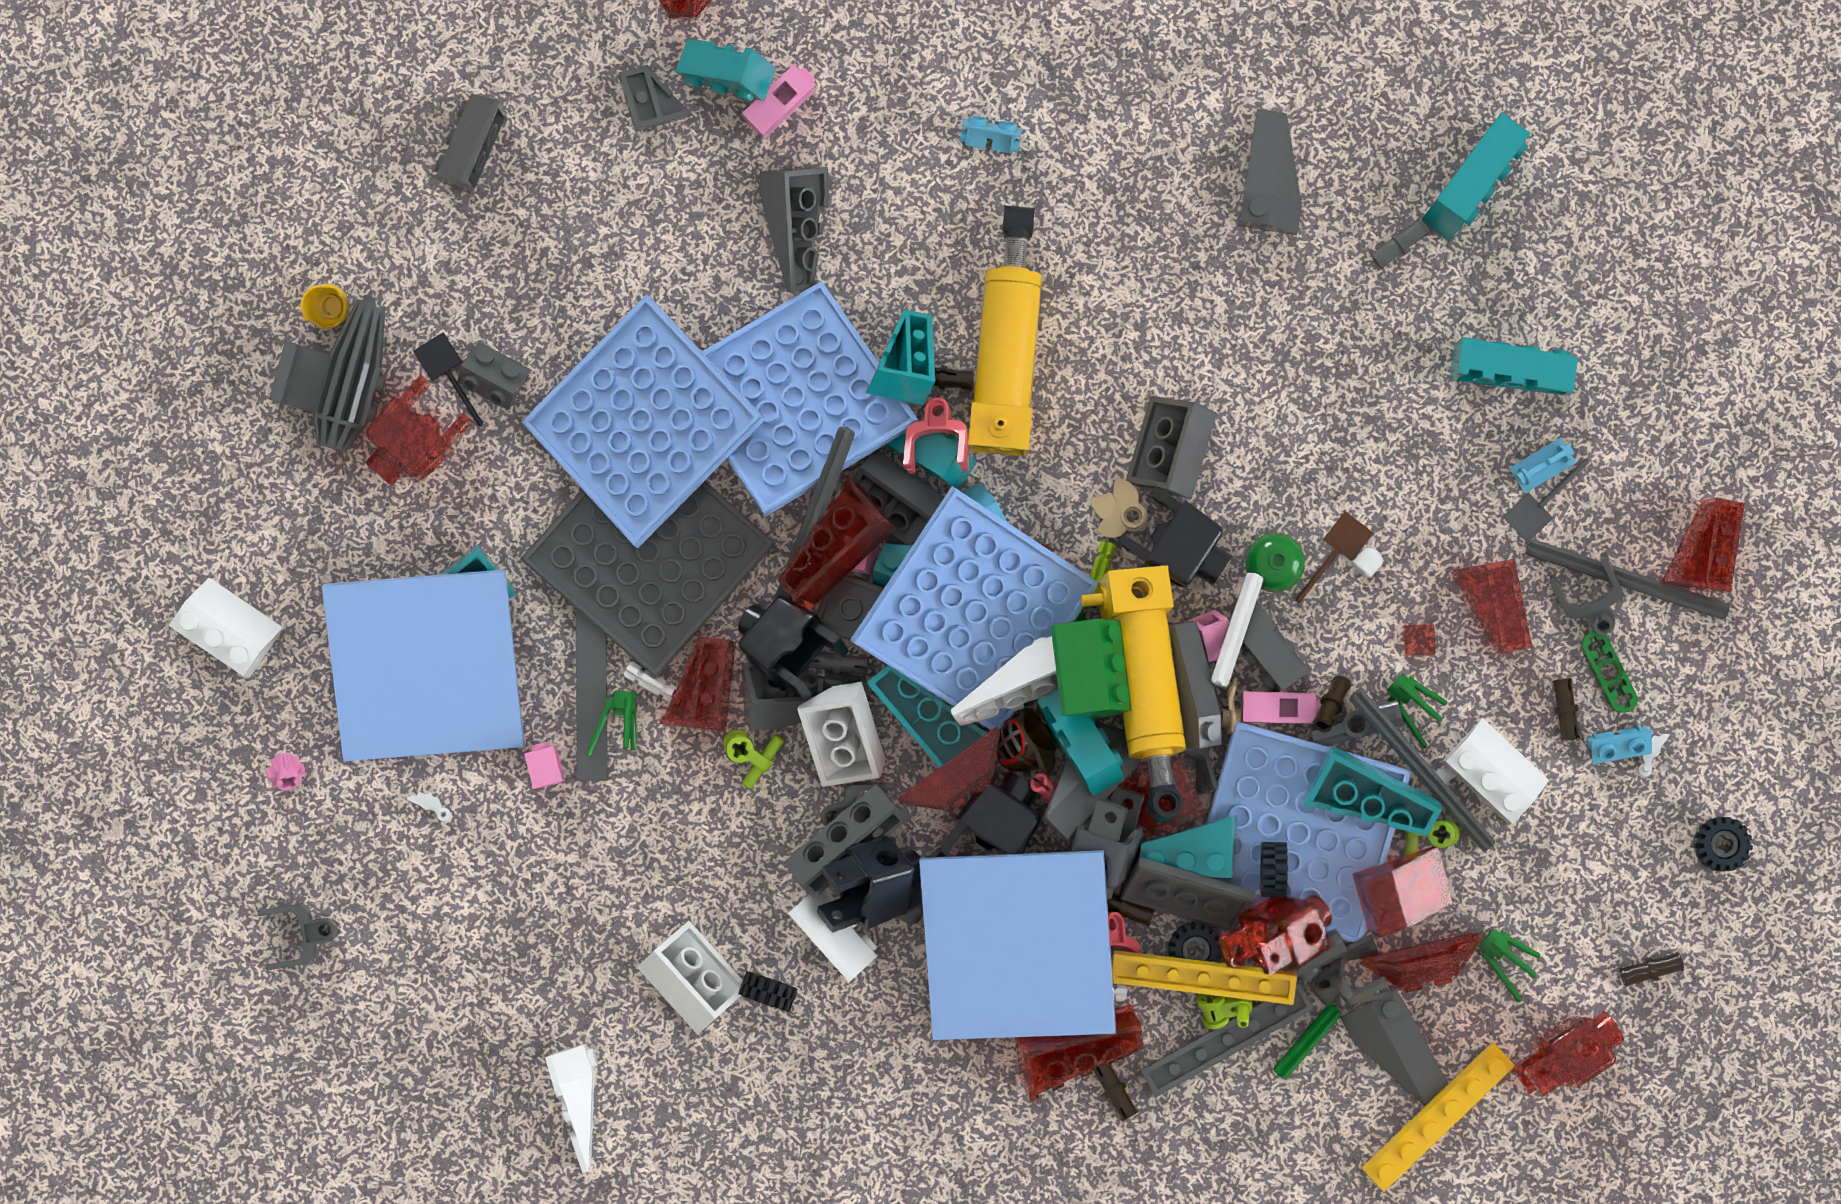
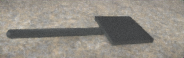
[1503,459,1589,543]

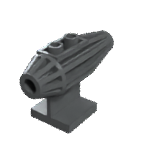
[269,295,386,452]

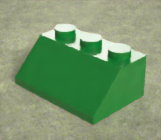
[1051,619,1132,718]

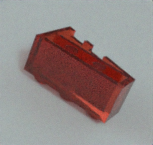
[1661,497,1745,594]
[1450,559,1533,655]
[659,637,736,732]

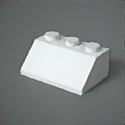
[169,578,284,677]
[797,682,886,787]
[1441,718,1549,824]
[788,889,878,982]
[637,921,743,1035]

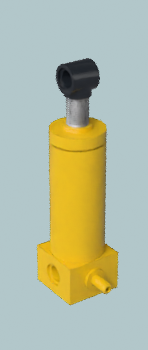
[968,205,1042,456]
[1080,565,1186,823]

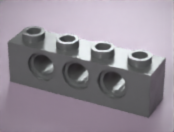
[783,784,907,898]

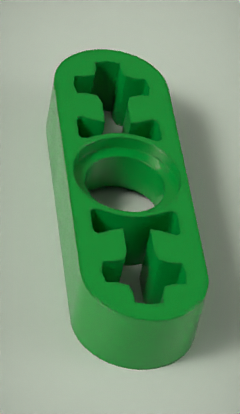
[1581,631,1638,713]

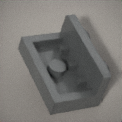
[457,341,531,410]

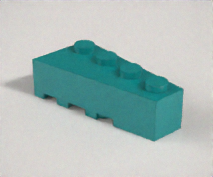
[1421,112,1530,241]
[1450,337,1578,396]

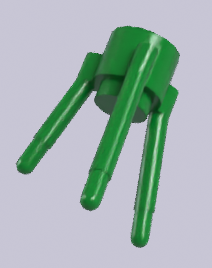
[1386,673,1448,748]
[586,690,638,757]
[1478,928,1540,1002]

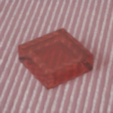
[1403,624,1436,656]

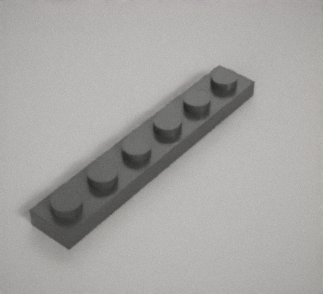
[1140,982,1315,1098]

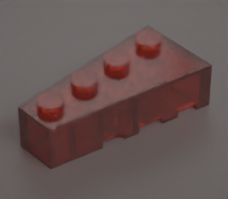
[778,476,897,610]
[1014,1004,1144,1102]

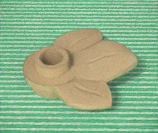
[1090,478,1148,538]
[1221,678,1242,735]

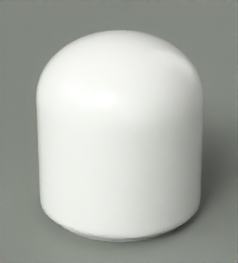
[1352,548,1383,578]

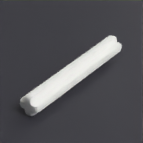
[1211,573,1263,687]

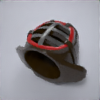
[992,707,1056,775]

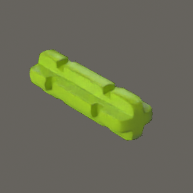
[1090,541,1116,594]

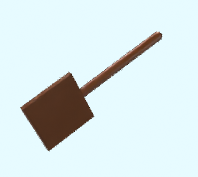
[1296,511,1373,603]

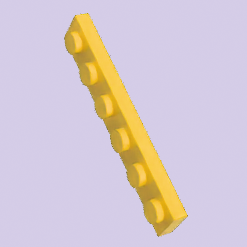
[1112,950,1297,1005]
[1362,1042,1515,1192]

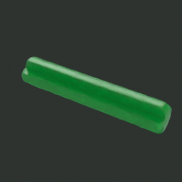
[1273,1004,1342,1080]

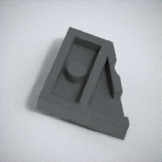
[618,65,691,132]

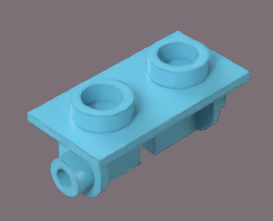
[959,115,1022,154]
[1509,438,1576,494]
[1587,725,1652,764]

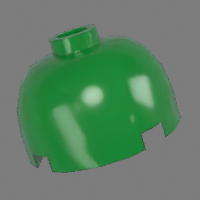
[1245,533,1305,593]

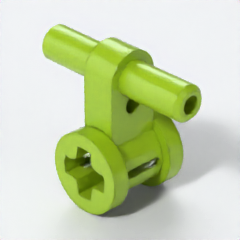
[723,729,784,789]
[1404,820,1460,859]
[1197,994,1252,1029]

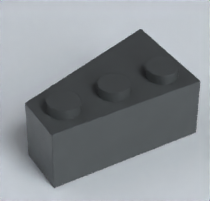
[1227,601,1312,692]

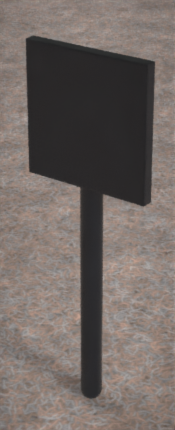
[413,332,483,426]

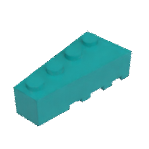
[867,665,992,776]
[1304,745,1442,836]

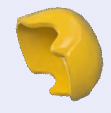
[300,283,350,329]

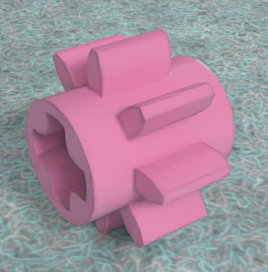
[266,753,306,791]

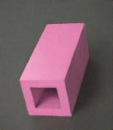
[742,64,816,140]
[1241,691,1321,724]

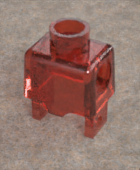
[365,374,474,486]
[1218,895,1332,975]
[1513,1011,1625,1096]

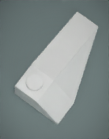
[951,636,1058,726]
[545,1043,598,1173]

